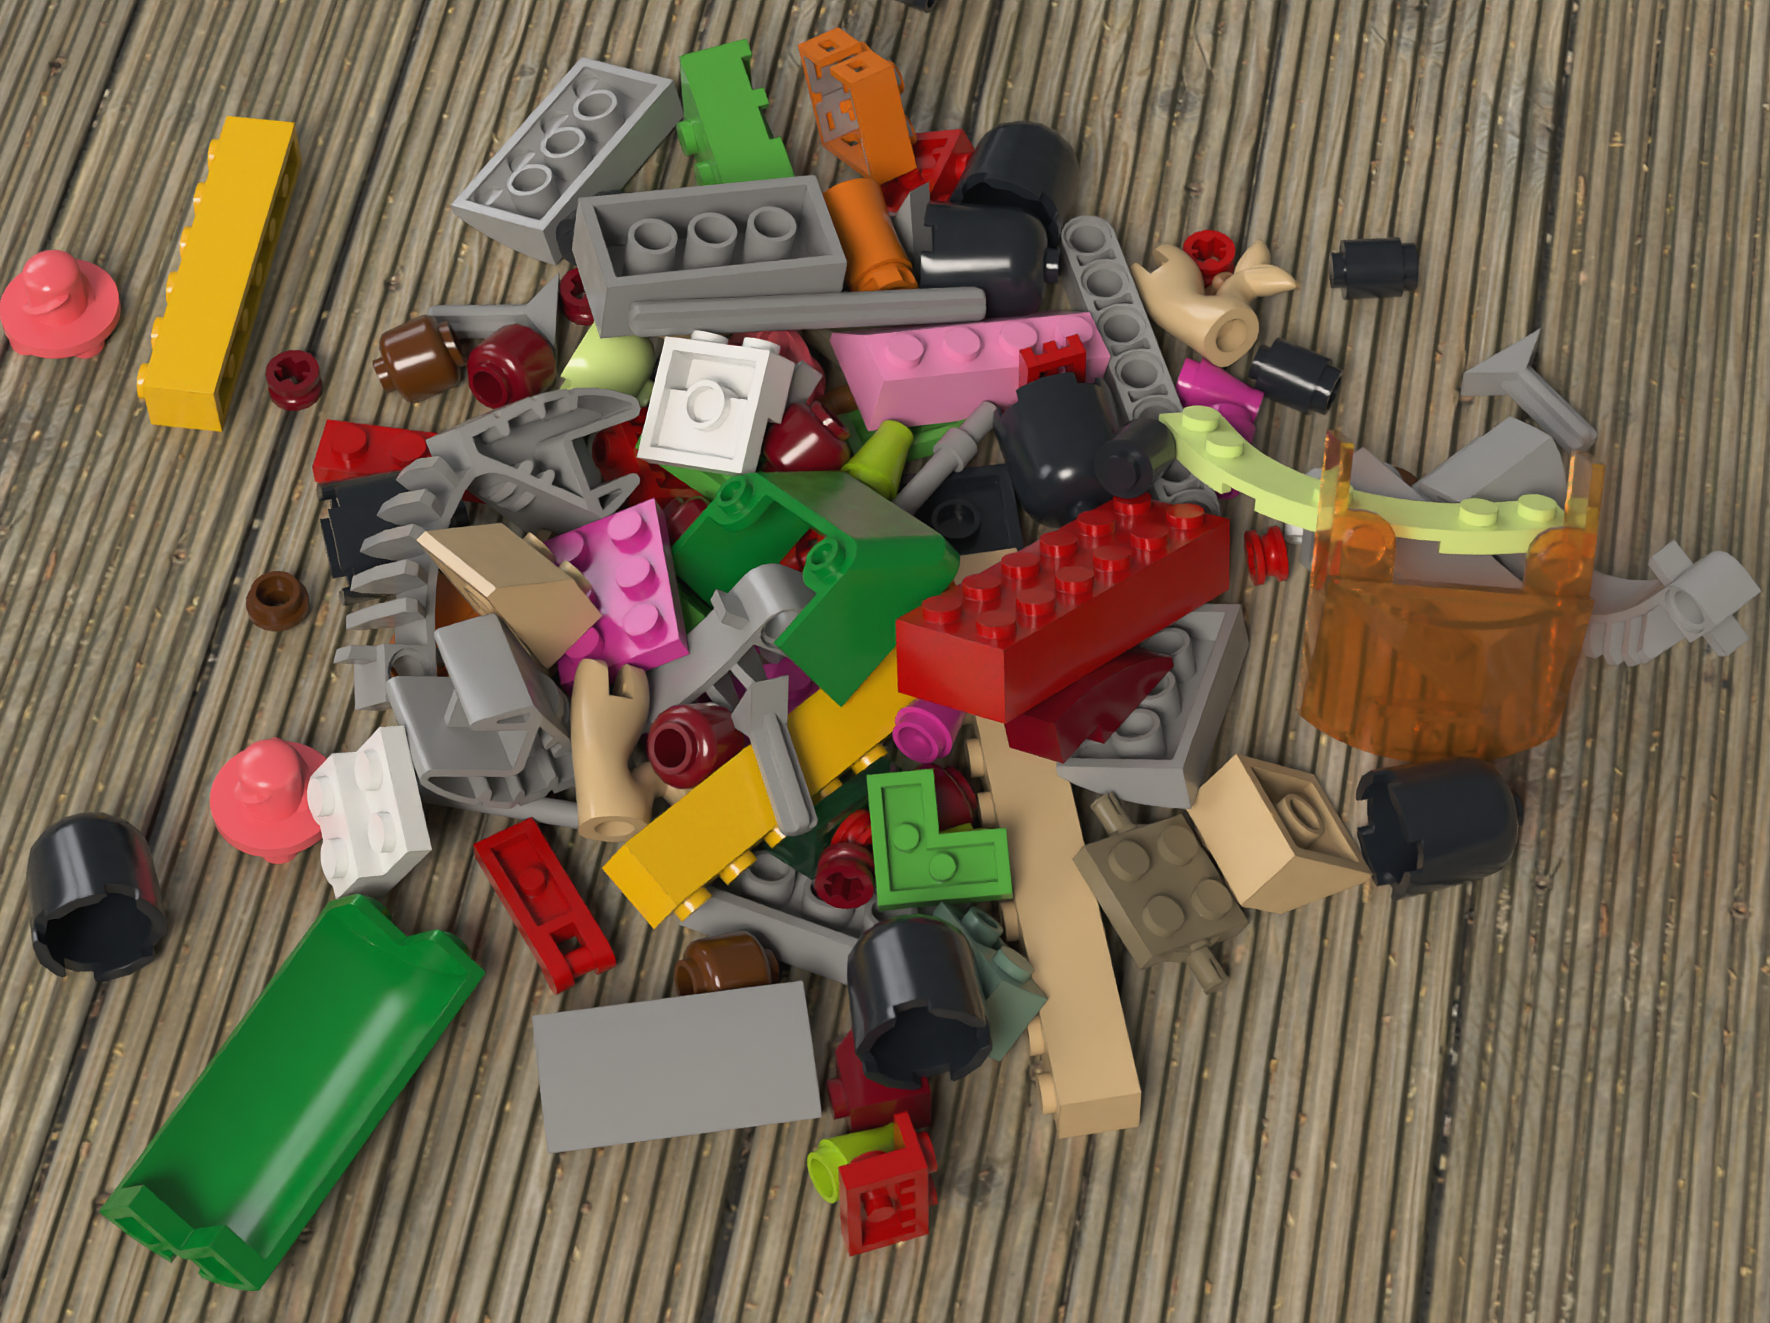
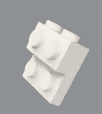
[637,330,795,476]
[307,725,432,899]

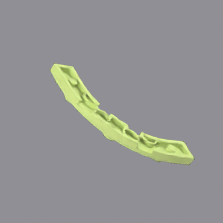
[1159,405,1579,555]

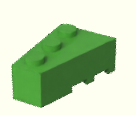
[676,38,795,186]

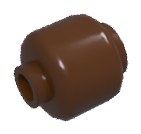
[372,315,467,404]
[674,930,779,997]

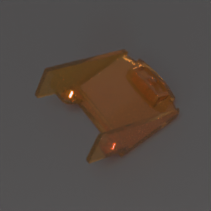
[1296,430,1605,763]

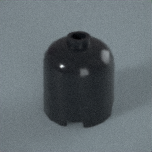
[948,120,1080,248]
[920,201,1061,318]
[992,372,1121,529]
[316,469,470,606]
[1356,756,1524,901]
[26,812,168,982]
[847,914,992,1090]

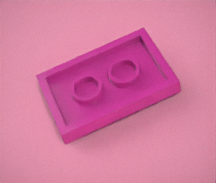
[542,498,690,699]

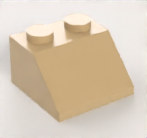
[416,523,602,670]
[1186,754,1373,914]

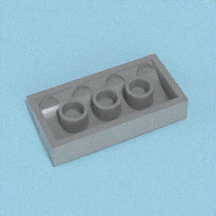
[451,57,684,266]
[1056,604,1249,809]
[679,832,975,985]
[532,980,822,1154]

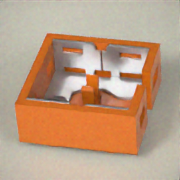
[798,27,917,185]

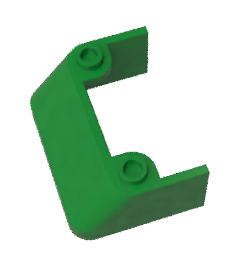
[671,470,960,707]

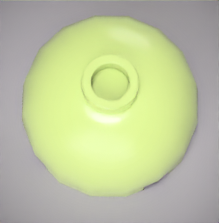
[559,321,656,407]

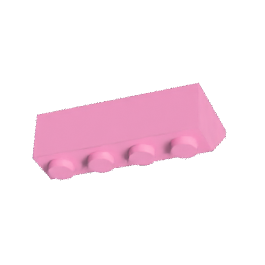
[830,310,1111,431]

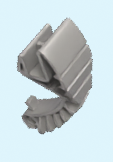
[333,388,640,711]
[1411,416,1762,666]
[384,563,814,809]

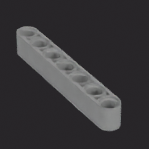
[1060,215,1221,517]

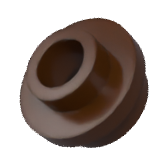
[246,571,310,631]

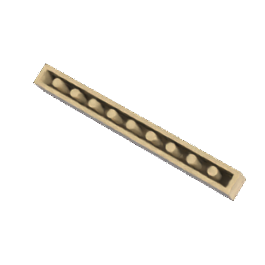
[953,548,1141,1139]

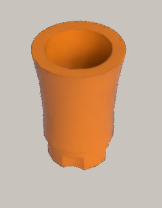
[822,178,919,292]

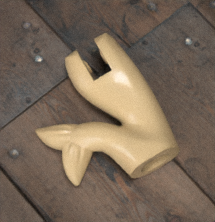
[1128,240,1297,367]
[570,659,693,842]

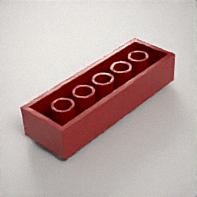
[895,492,1230,724]

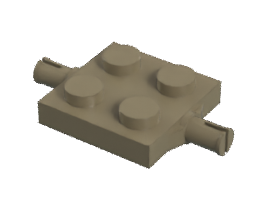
[1072,792,1250,995]

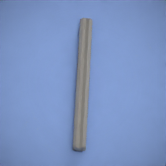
[628,286,986,337]

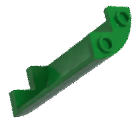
[99,894,486,1291]

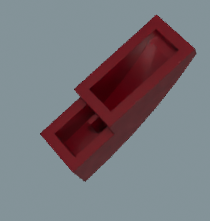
[1004,646,1174,764]

